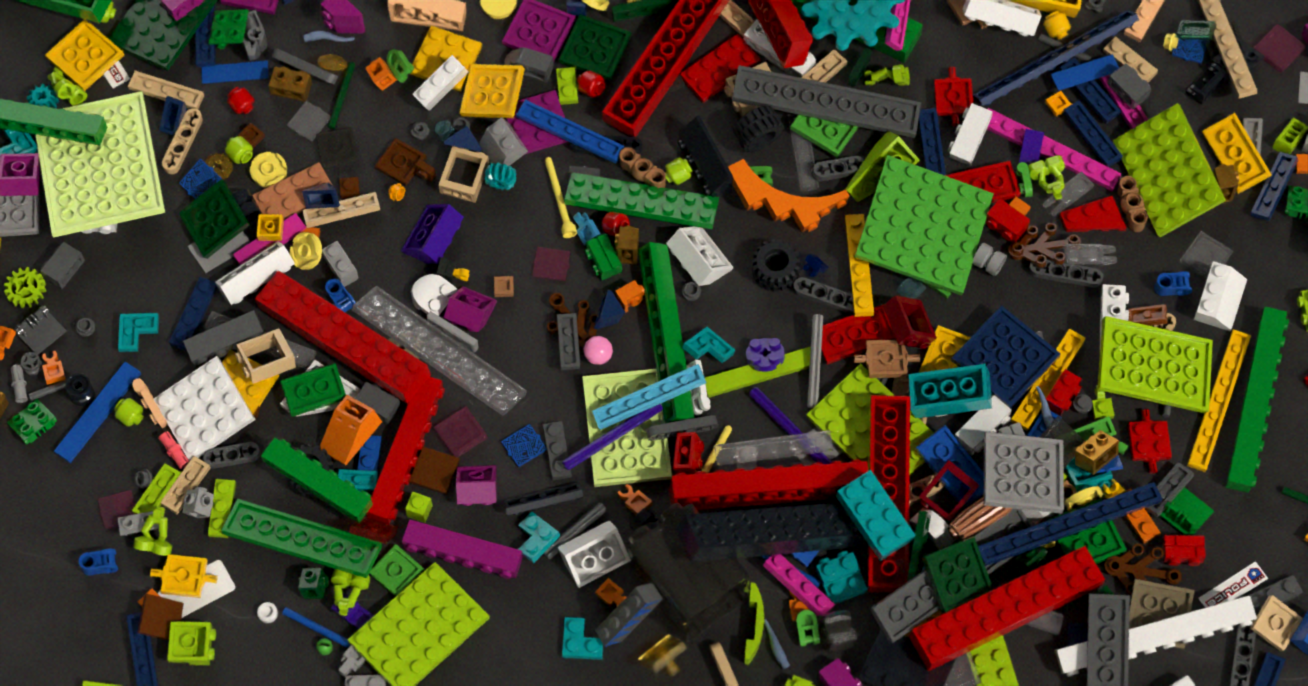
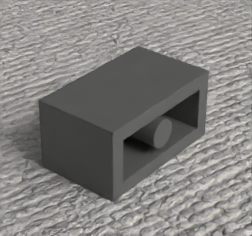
[1107,63,1151,110]
[40,242,85,289]
[355,382,401,425]

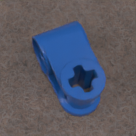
[1154,271,1192,296]
[325,279,358,312]
[79,549,118,576]

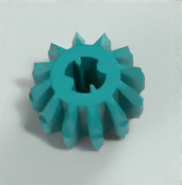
[27,83,59,109]
[485,162,517,190]

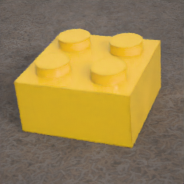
[257,214,284,241]

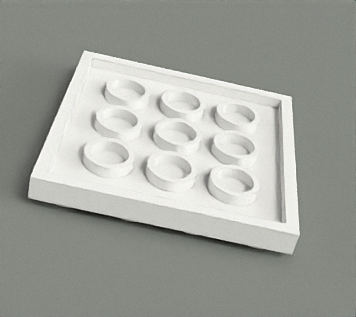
[154,356,256,461]

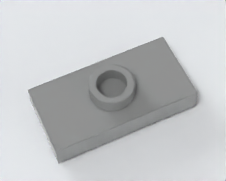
[1243,118,1263,156]

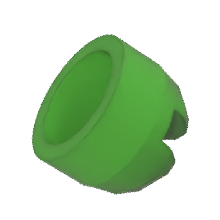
[316,638,333,655]

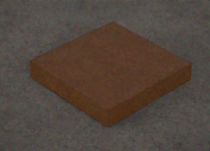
[375,138,427,186]
[410,447,460,495]
[137,594,184,641]

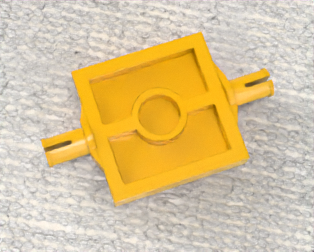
[150,554,218,598]

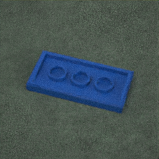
[915,425,984,510]

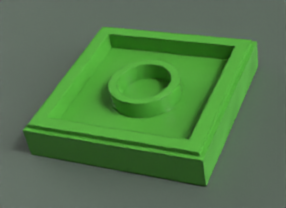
[369,544,425,597]

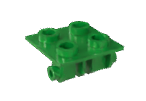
[209,9,249,49]
[1284,185,1308,220]
[7,399,57,445]
[1160,487,1214,535]

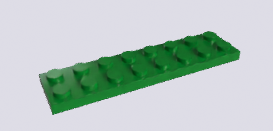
[564,172,719,229]
[221,499,382,578]

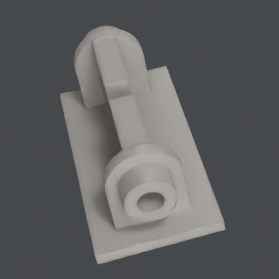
[118,511,159,536]

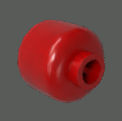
[577,71,605,97]
[227,87,255,115]
[602,212,630,237]

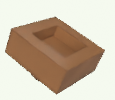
[494,276,514,297]

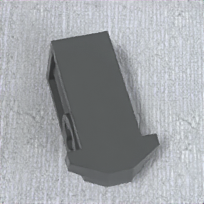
[242,10,268,61]
[504,47,554,83]

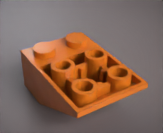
[320,395,382,466]

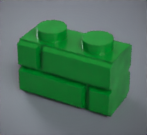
[584,234,622,280]

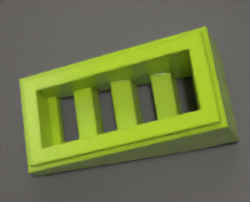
[1273,118,1308,154]

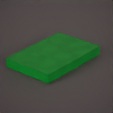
[280,363,346,417]

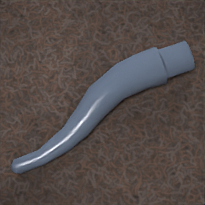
[303,31,355,42]
[1036,386,1061,438]
[764,619,790,669]

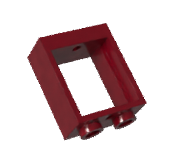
[883,295,937,349]
[919,460,980,522]

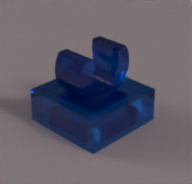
[803,254,829,277]

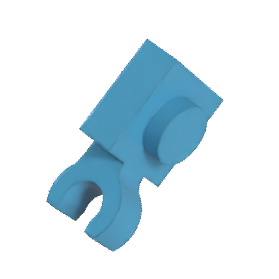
[573,212,601,246]

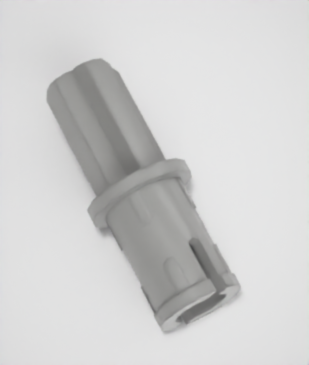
[11,365,28,403]

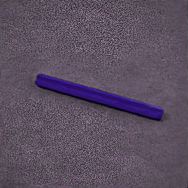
[750,387,832,464]
[562,404,663,470]

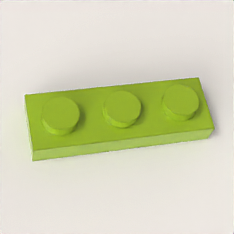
[132,463,181,514]
[208,479,236,538]

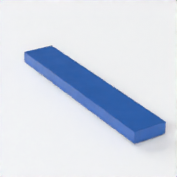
[516,100,624,164]
[54,362,141,463]

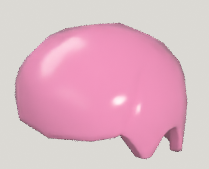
[583,336,613,365]

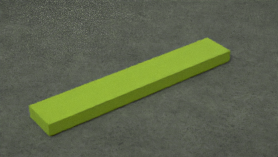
[705,347,811,398]

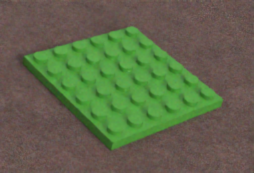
[854,155,994,296]

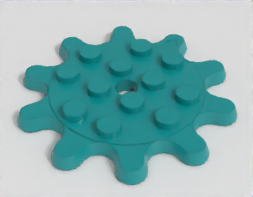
[801,0,905,51]

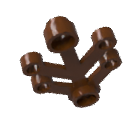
[1008,223,1081,268]
[547,293,597,351]
[1105,544,1182,595]

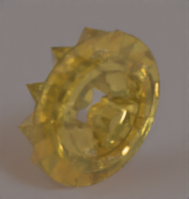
[317,54,347,71]
[204,152,233,180]

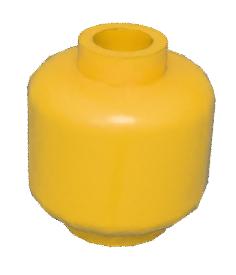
[1044,11,1071,40]

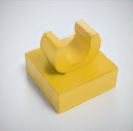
[1102,479,1126,500]

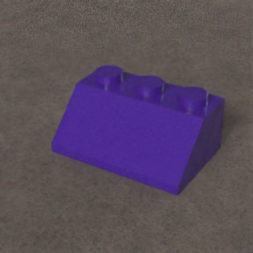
[401,204,464,264]

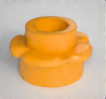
[388,183,405,201]

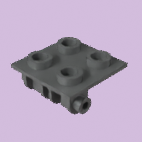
[13,305,67,355]

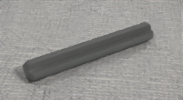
[544,503,606,559]

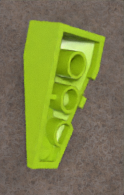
[845,130,920,202]

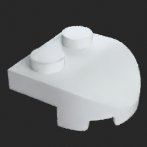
[411,274,458,316]

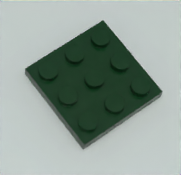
[559,14,631,81]
[179,180,249,259]
[922,537,993,614]

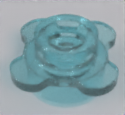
[435,120,454,141]

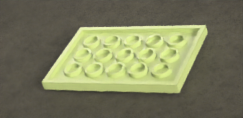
[583,369,672,487]

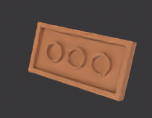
[253,163,331,220]

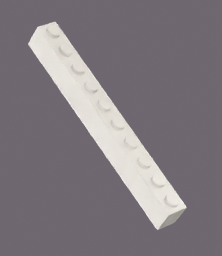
[1055,595,1257,676]

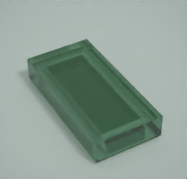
[1176,20,1217,40]
[848,48,872,87]

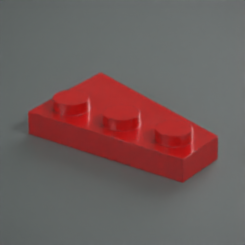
[1059,196,1127,232]

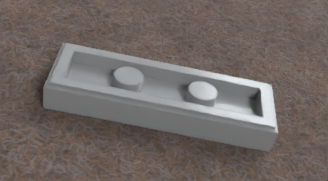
[427,311,479,353]

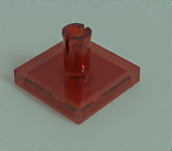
[349,517,398,544]

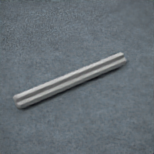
[807,314,823,408]

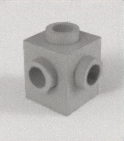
[182,487,214,518]

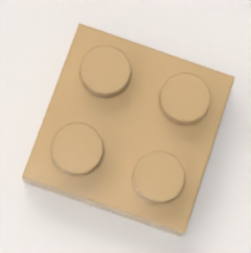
[1250,595,1303,651]

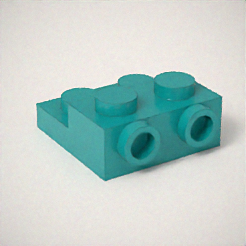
[1063,454,1113,492]
[816,551,868,604]

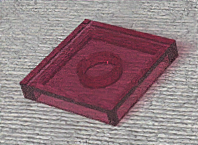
[1254,24,1306,73]
[434,406,488,457]

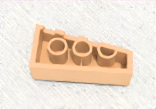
[388,0,467,31]

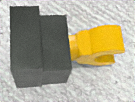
[437,257,469,283]

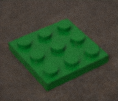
[1047,498,1126,564]

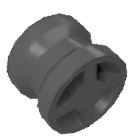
[21,352,42,376]

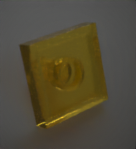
[638,635,687,676]

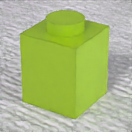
[405,492,433,523]

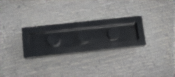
[503,482,583,515]

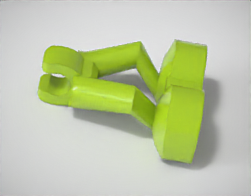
[864,64,910,86]
[47,67,87,106]
[1028,155,1065,200]
[133,507,173,556]
[331,569,370,616]

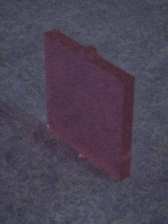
[533,247,570,281]
[98,490,137,529]

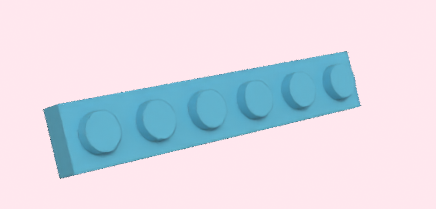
[592,364,706,430]

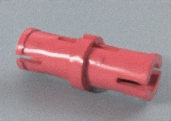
[158,431,190,469]

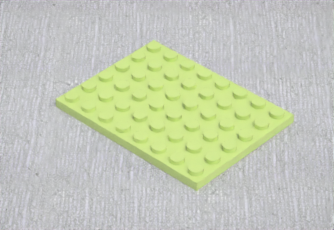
[36,91,166,238]

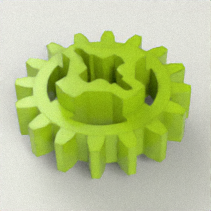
[4,267,46,308]

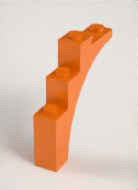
[728,159,849,233]

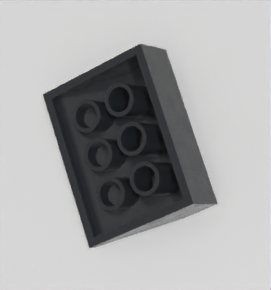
[858,629,956,686]

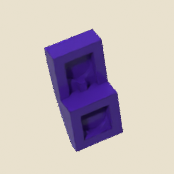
[1019,129,1044,166]
[331,593,375,630]

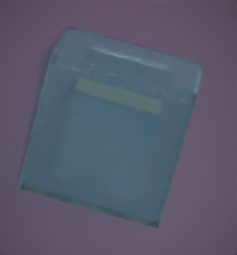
[897,277,926,299]

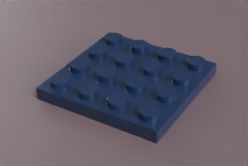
[951,306,1061,409]

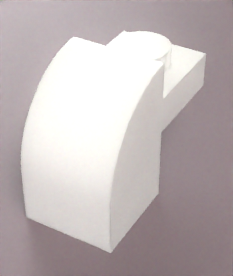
[910,508,955,551]

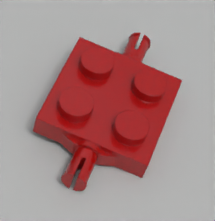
[934,67,973,127]
[1127,409,1172,474]

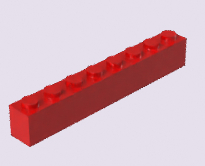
[366,377,445,525]

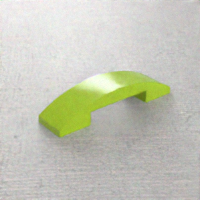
[745,583,764,665]

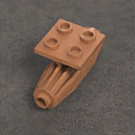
[948,497,1014,541]

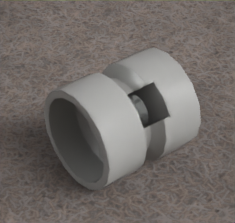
[972,242,1007,276]

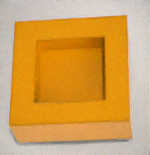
[1045,91,1072,116]

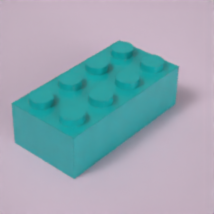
[909,364,992,418]
[836,470,915,561]

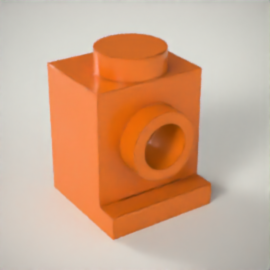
[365,57,397,91]
[615,280,645,313]

